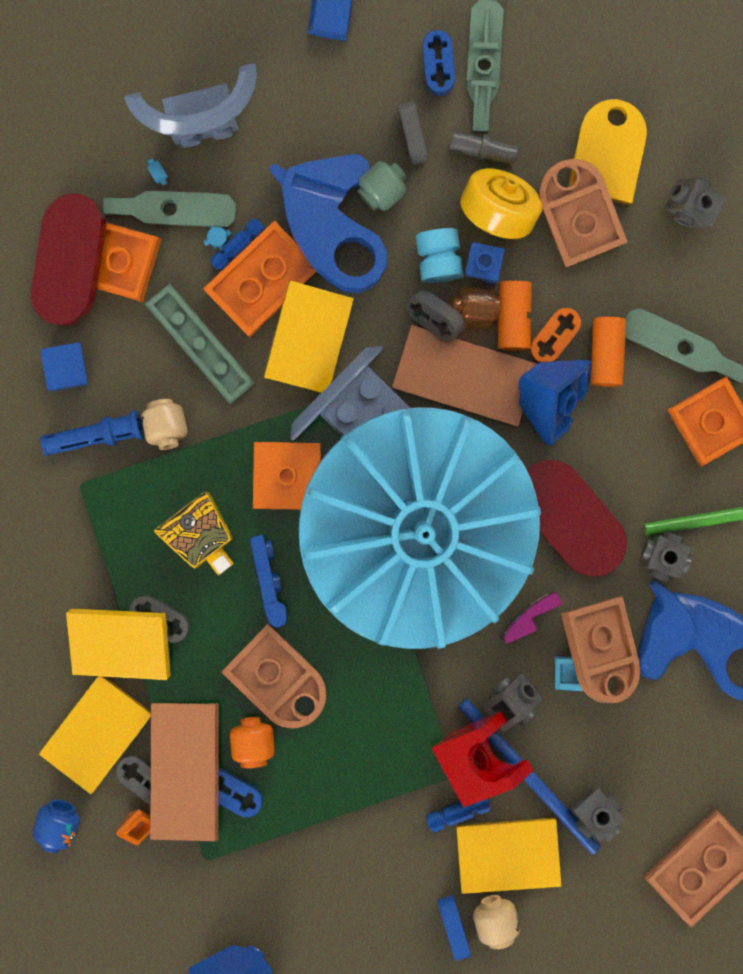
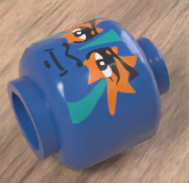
[32,800,80,853]

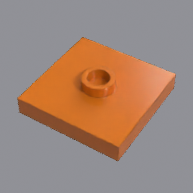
[97,223,162,302]
[667,376,743,467]
[253,442,321,510]

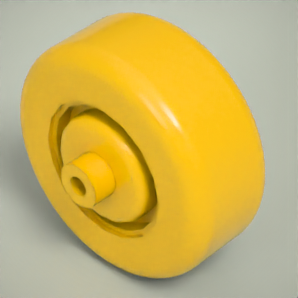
[460,168,543,239]

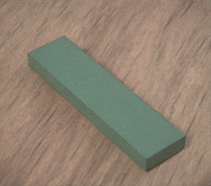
[145,283,255,405]

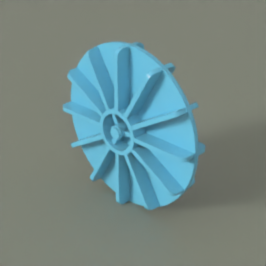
[298,407,541,649]

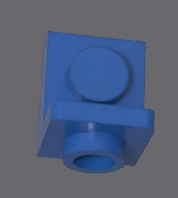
[465,242,505,288]

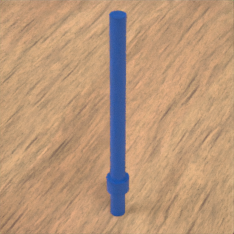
[458,698,601,855]

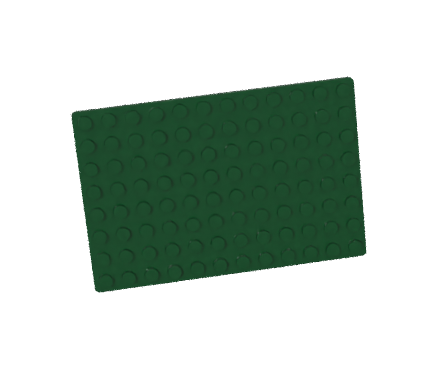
[80,406,448,860]

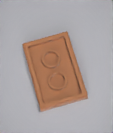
[643,809,743,928]

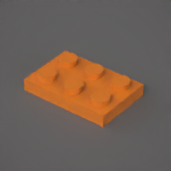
[203,220,318,338]

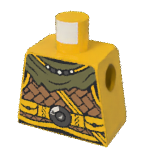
[154,492,234,576]

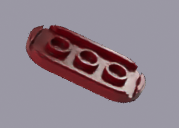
[31,193,106,326]
[527,460,627,577]

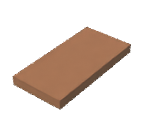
[392,325,537,427]
[150,703,219,841]

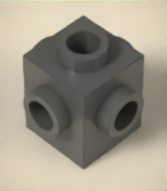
[664,176,727,228]
[641,532,692,582]
[482,673,543,732]
[568,786,626,842]

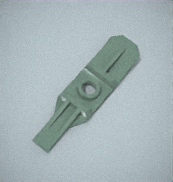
[466,0,504,133]
[103,191,236,228]
[625,308,743,384]

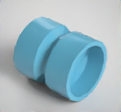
[416,228,464,283]

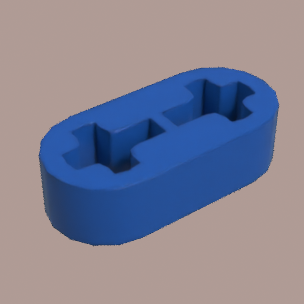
[422,30,455,96]
[219,768,263,817]
[437,895,472,961]

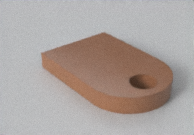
[539,159,628,268]
[561,596,640,703]
[221,623,326,728]

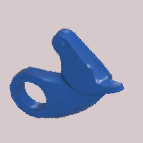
[269,154,387,293]
[637,579,743,700]

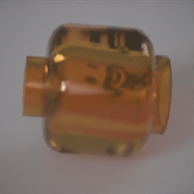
[450,286,500,329]

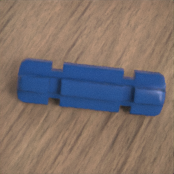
[210,218,265,272]
[426,799,491,832]

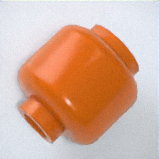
[229,717,275,768]

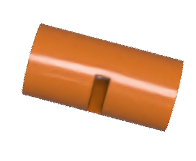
[498,281,532,351]
[590,317,626,387]

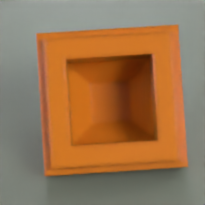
[116,809,150,846]

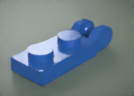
[249,535,287,628]

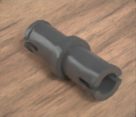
[449,130,518,167]

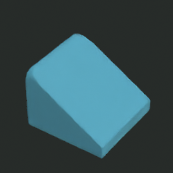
[554,656,583,691]

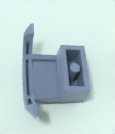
[124,63,257,148]
[290,346,410,441]

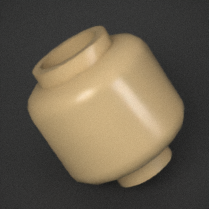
[141,399,187,450]
[473,895,520,949]

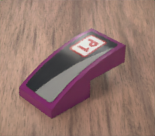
[501,591,562,644]

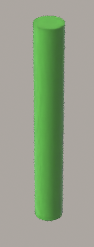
[644,507,743,536]

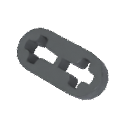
[397,101,428,166]
[406,289,465,342]
[130,595,191,643]
[116,754,151,805]

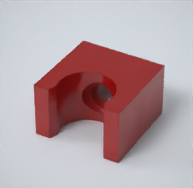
[431,711,534,807]

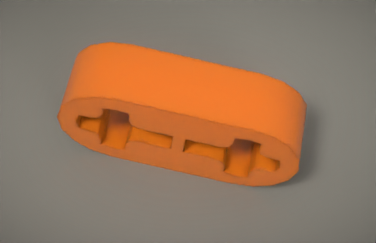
[530,308,581,363]

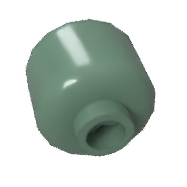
[357,161,407,211]

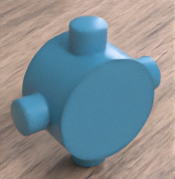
[147,158,168,186]
[203,226,232,252]

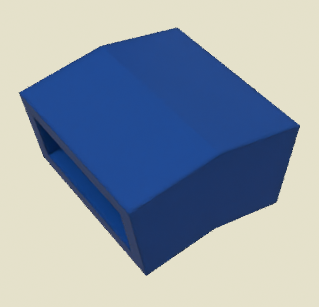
[307,0,352,41]
[40,342,88,392]

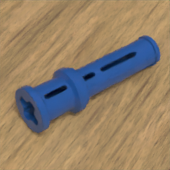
[40,410,144,456]

